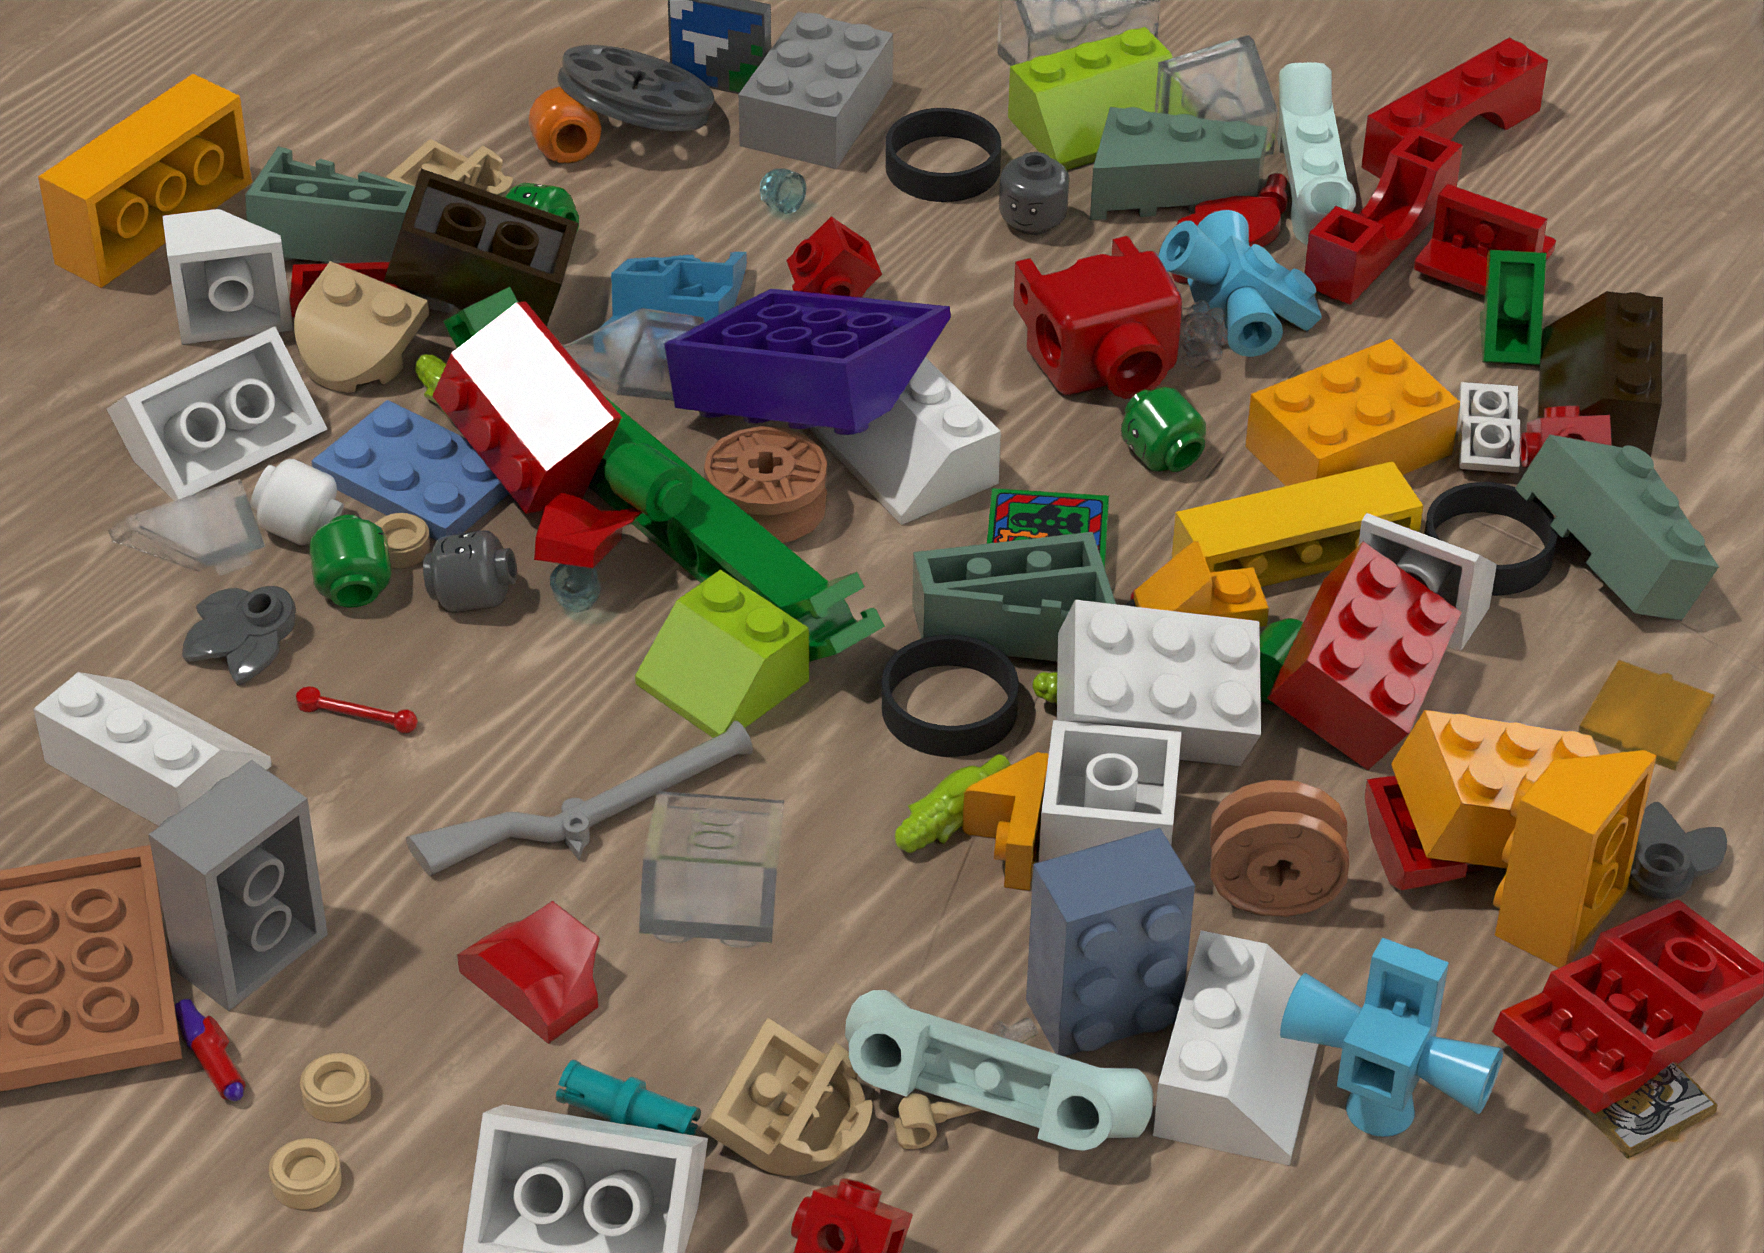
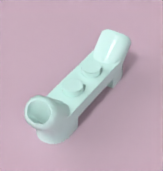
[1277,62,1356,245]
[845,990,1154,1151]

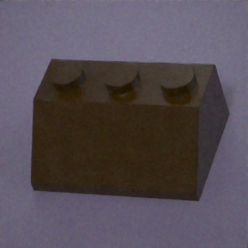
[384,168,579,326]
[1537,291,1663,457]

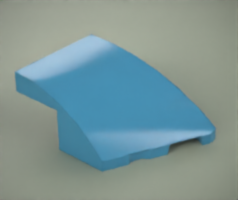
[596,252,747,358]

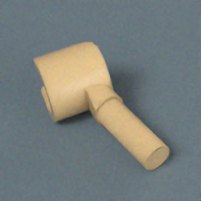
[894,1093,983,1150]

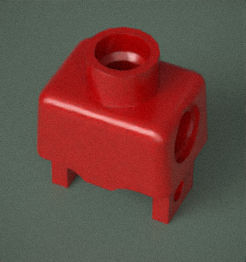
[1013,236,1182,399]

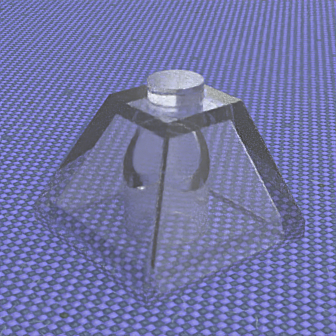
[1155,35,1278,156]
[108,479,265,577]

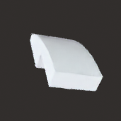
[1458,382,1520,473]

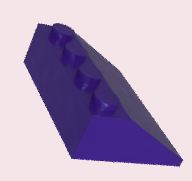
[664,289,951,435]

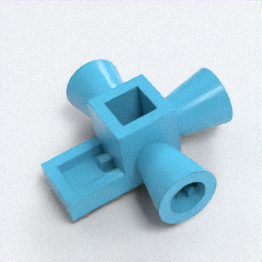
[1159,210,1322,357]
[1280,937,1504,1137]

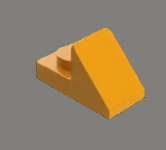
[1134,541,1269,627]
[963,752,1049,891]

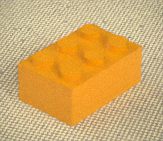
[1245,339,1460,486]
[1391,710,1600,869]

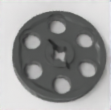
[557,45,714,131]

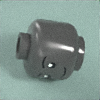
[999,152,1070,235]
[423,530,517,613]

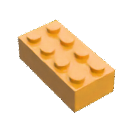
[38,74,252,288]

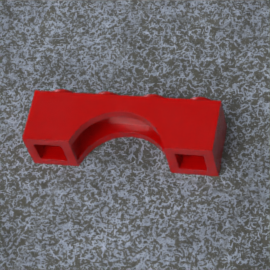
[1361,37,1548,179]
[1304,127,1463,305]

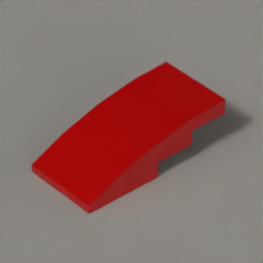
[1492,899,1764,1114]

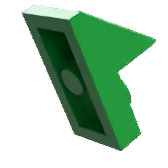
[1480,250,1546,365]

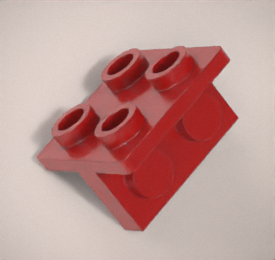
[1414,184,1556,296]

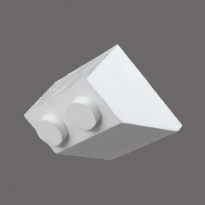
[163,209,293,345]
[1358,513,1497,652]

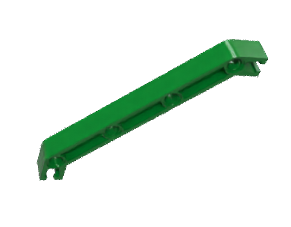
[443,287,885,662]

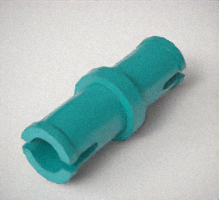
[556,1059,701,1136]

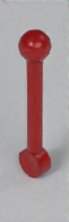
[296,686,418,733]

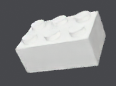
[1057,600,1261,766]

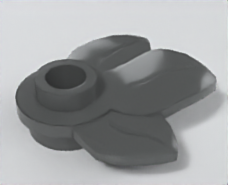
[182,586,296,685]
[1629,802,1727,899]

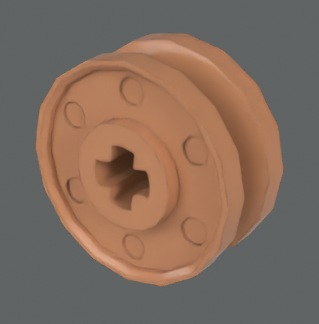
[704,426,827,543]
[1210,780,1350,917]

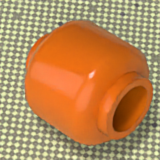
[529,87,602,164]

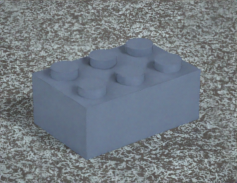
[1026,828,1195,1056]

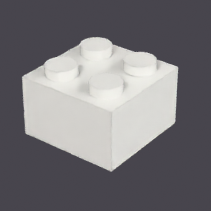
[1039,720,1181,862]

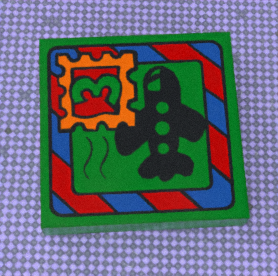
[987,488,1109,568]

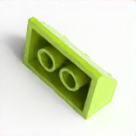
[1008,27,1191,170]

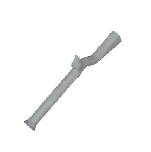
[406,721,753,876]

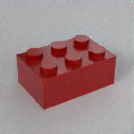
[1267,541,1462,770]

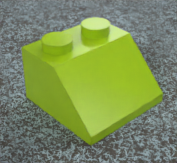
[635,570,809,738]

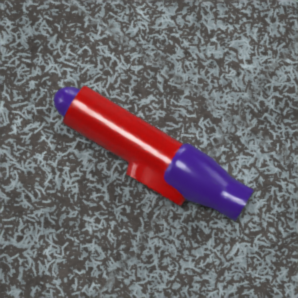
[175,999,246,1101]

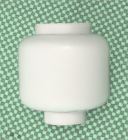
[250,459,344,546]

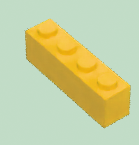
[1172,461,1423,587]

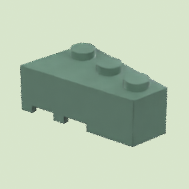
[1090,107,1268,220]
[245,146,415,264]
[1515,435,1719,621]
[912,532,1116,661]

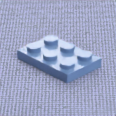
[311,400,510,541]

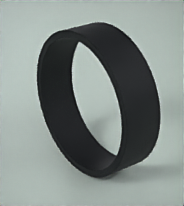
[885,108,1001,202]
[1424,482,1558,596]
[882,635,1019,757]

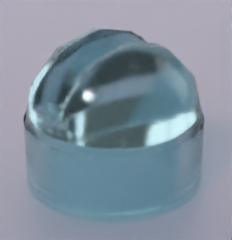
[759,168,807,214]
[550,564,601,613]

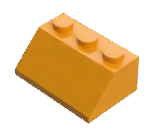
[1493,750,1657,968]

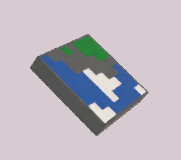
[668,0,771,94]

